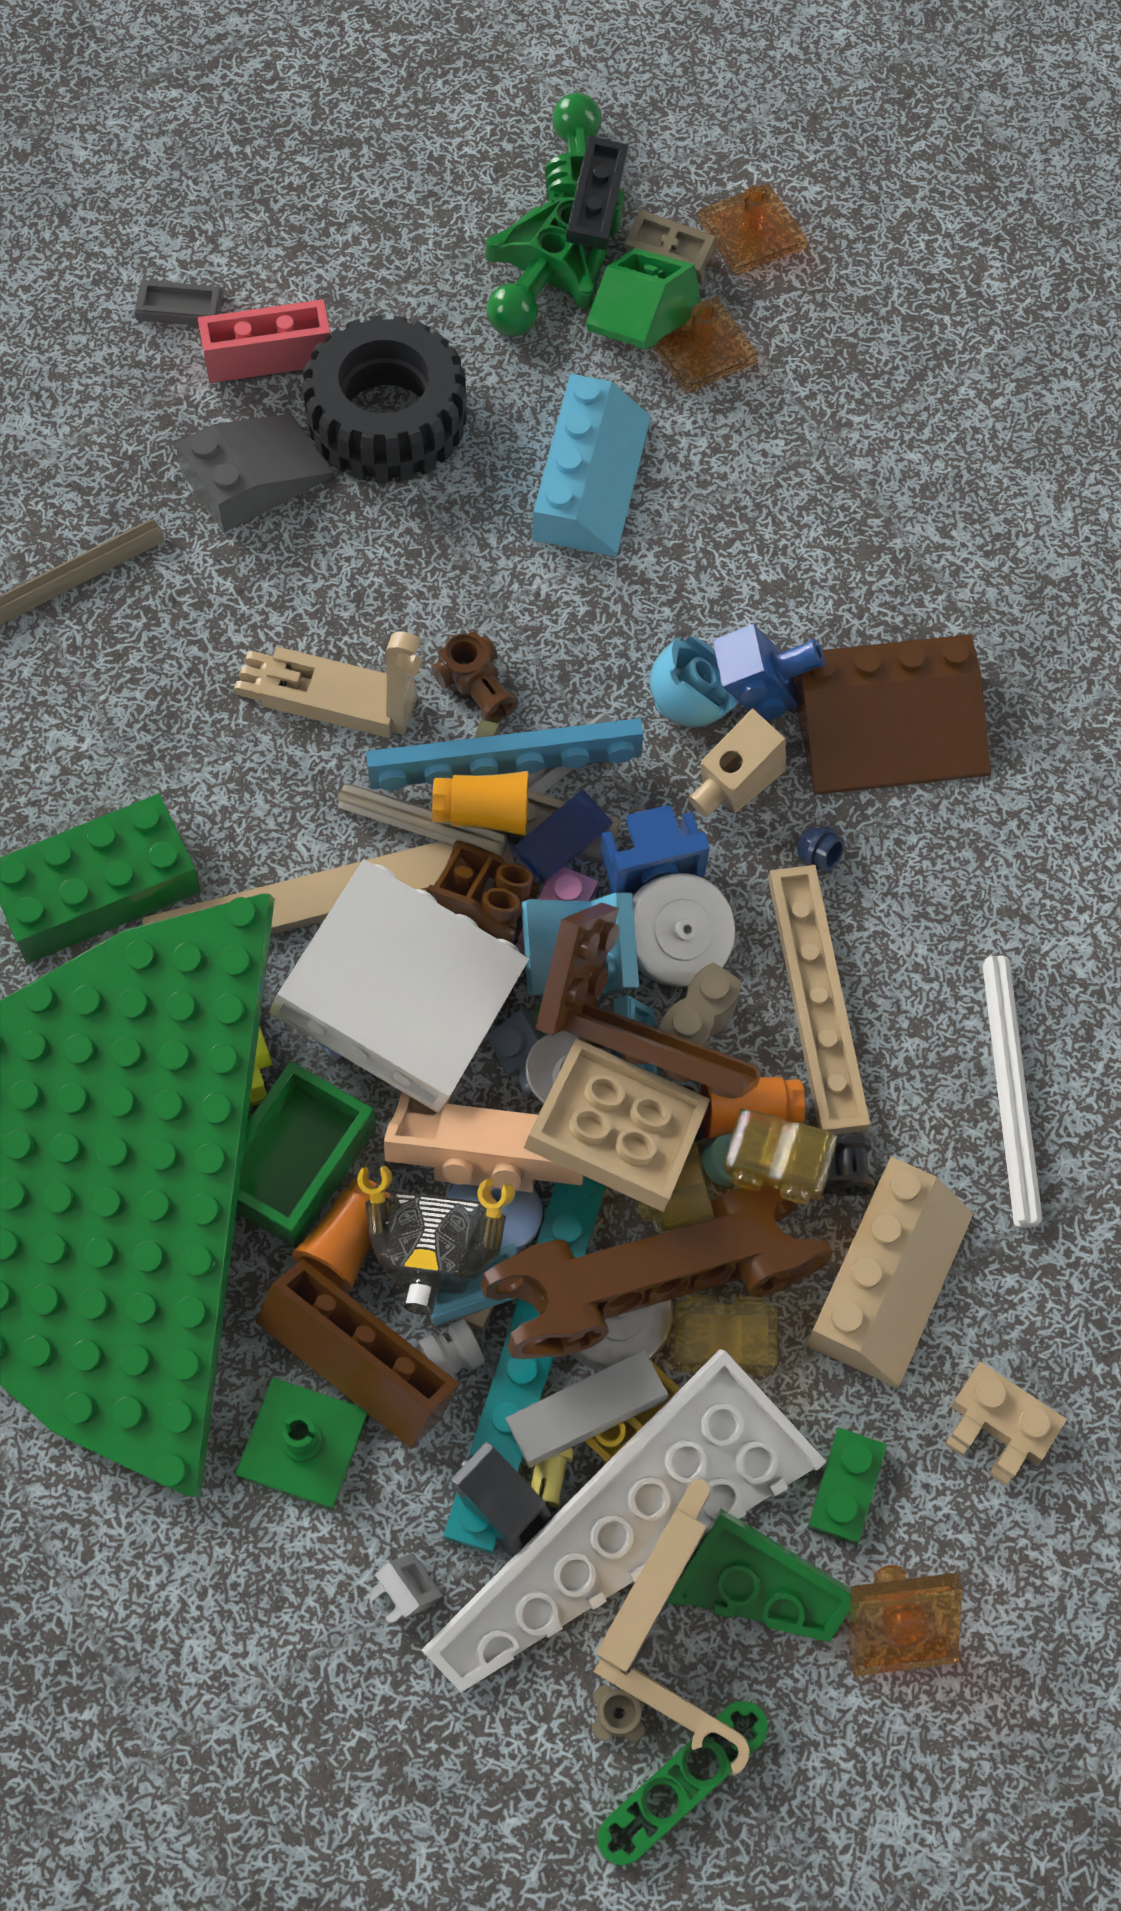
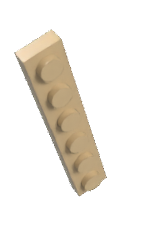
[768,865,870,1137]

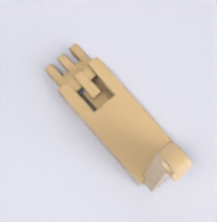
[233,632,422,738]
[594,1479,749,1775]

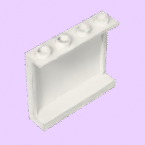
[269,859,529,1113]

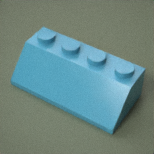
[533,374,651,557]

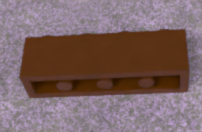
[255,1259,460,1449]

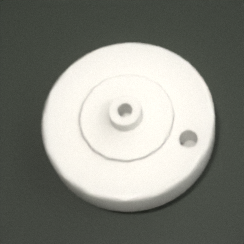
[632,873,735,987]

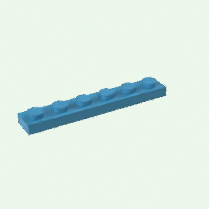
[366,718,643,791]

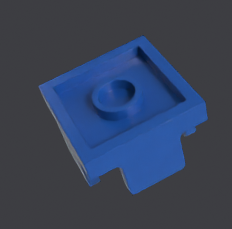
[600,805,710,897]

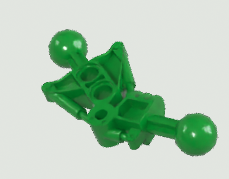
[485,92,625,337]

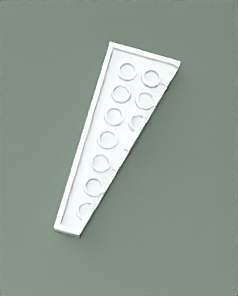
[422,1349,826,1692]

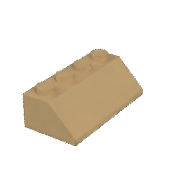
[806,1156,973,1388]

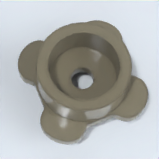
[592,1685,645,1742]

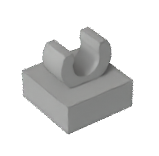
[369,1553,443,1623]

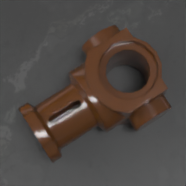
[431,630,518,723]

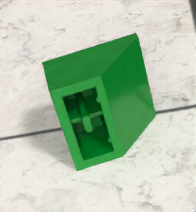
[586,248,703,349]

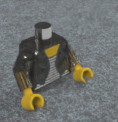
[357,1166,515,1315]

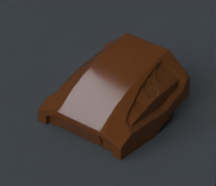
[426,840,540,946]

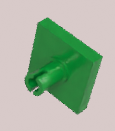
[235,1377,369,1511]

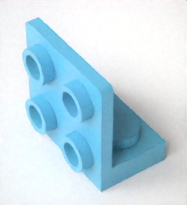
[521,893,639,996]

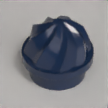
[797,826,845,871]

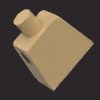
[688,708,786,817]

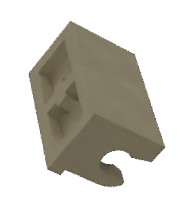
[624,209,716,284]

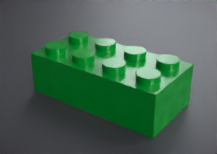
[0,793,201,964]

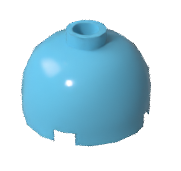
[649,636,738,728]

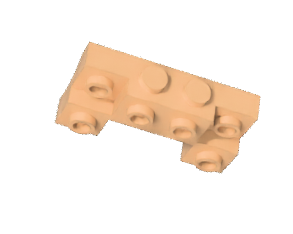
[384,1091,584,1193]

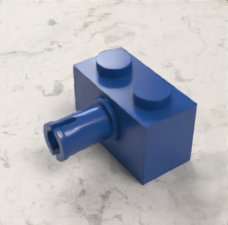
[713,623,825,720]

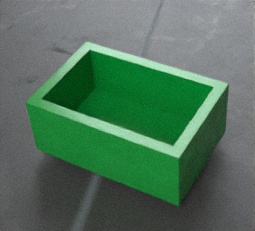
[236,1061,377,1249]

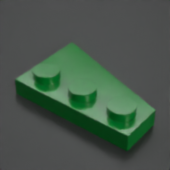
[667,1509,857,1642]

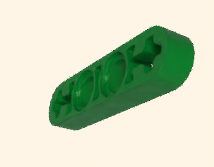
[596,1701,768,1866]

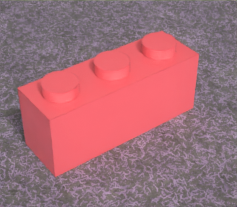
[198,299,330,383]

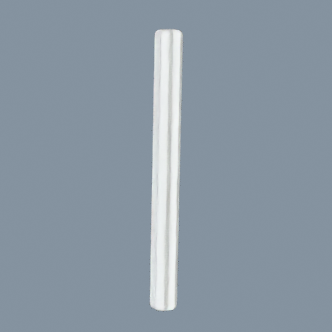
[983,956,1042,1228]

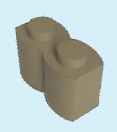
[659,962,741,1047]

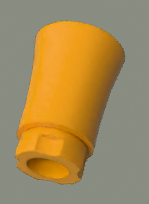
[432,771,529,836]

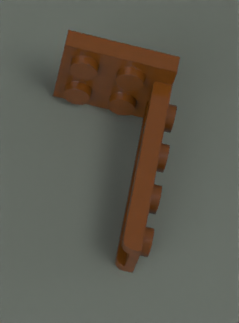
[535,902,761,1099]

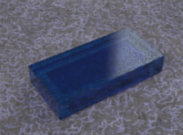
[513,789,614,884]

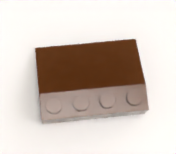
[793,634,991,795]

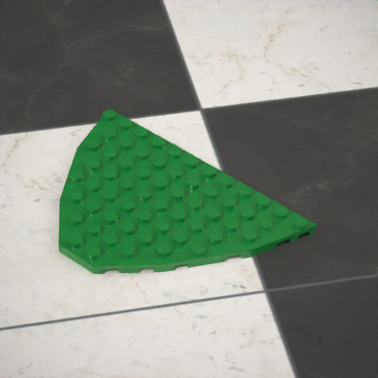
[0,893,275,1497]

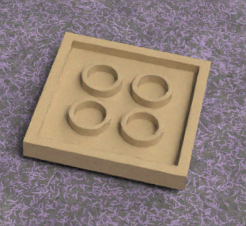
[523,1038,710,1212]

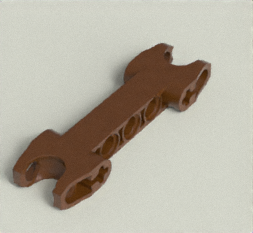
[480,1183,833,1359]

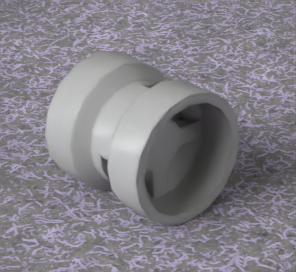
[417,1318,485,1378]

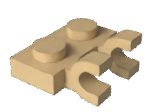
[945,1361,1067,1486]

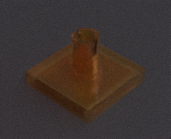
[697,183,808,276]
[653,296,759,395]
[849,1565,962,1677]

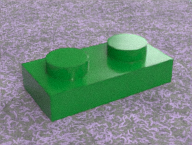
[807,1427,887,1545]

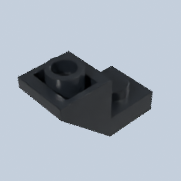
[451,1442,552,1558]

